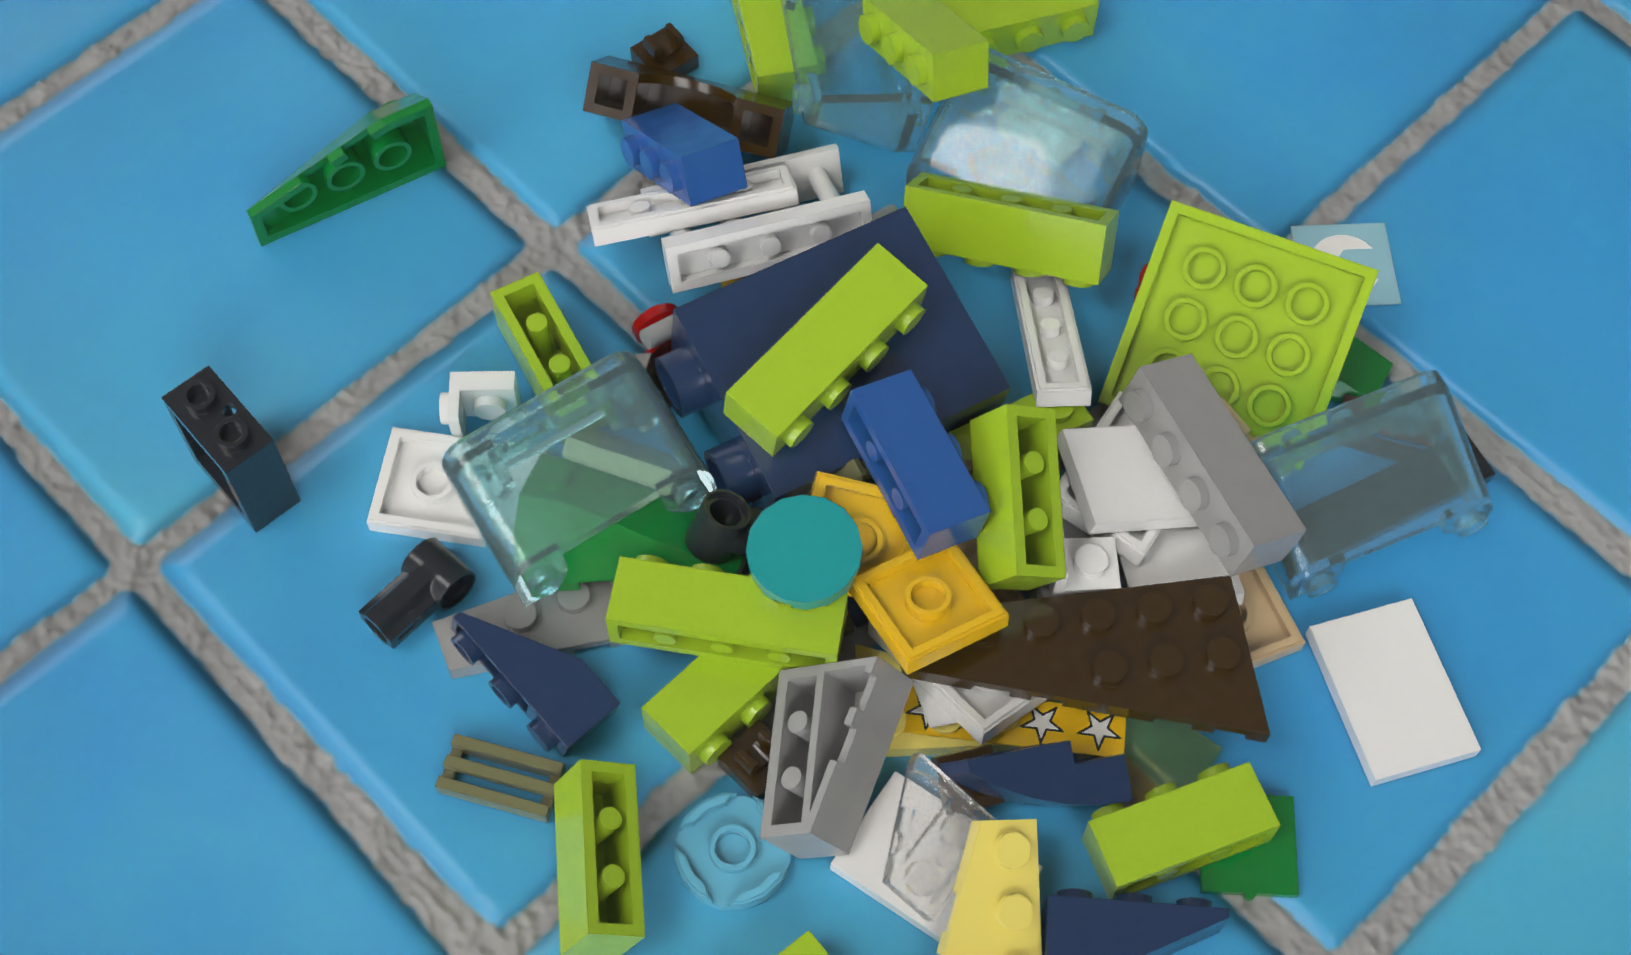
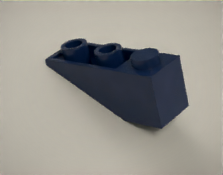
[451,612,620,757]
[1041,888,1230,955]

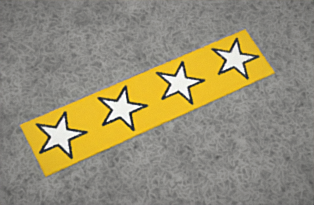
[902,685,1126,756]

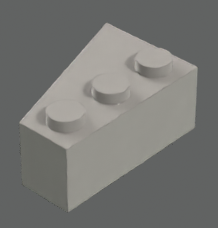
[760,656,914,859]

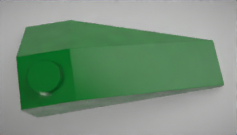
[246,93,447,247]

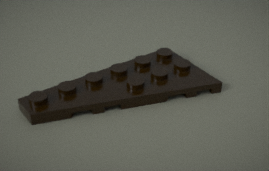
[900,575,1270,743]

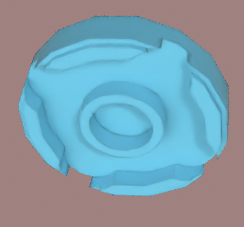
[675,793,790,911]

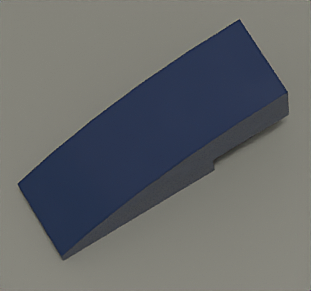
[939,740,1133,807]

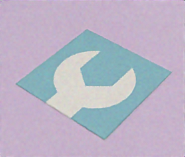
[1290,223,1401,305]

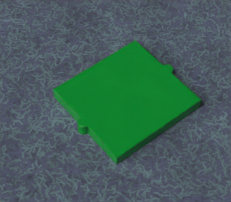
[1199,795,1299,902]

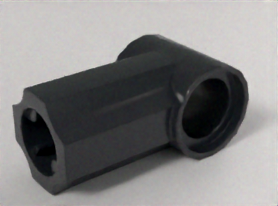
[685,489,766,564]
[358,537,476,649]

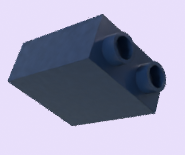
[655,206,1011,508]

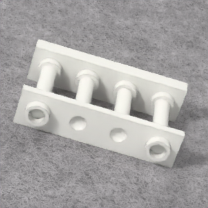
[640,143,872,294]

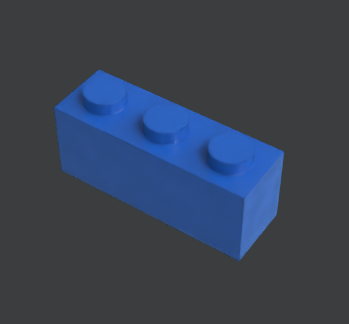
[620,103,748,207]
[841,369,991,560]

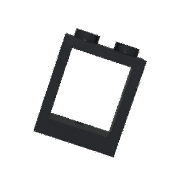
[161,365,301,533]

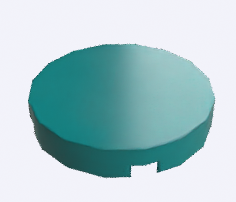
[746,494,863,610]

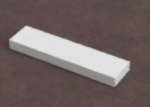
[586,165,799,247]
[1010,268,1092,407]

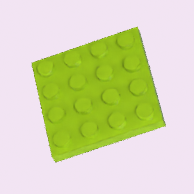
[1098,200,1379,475]

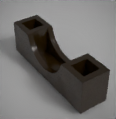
[583,55,797,158]

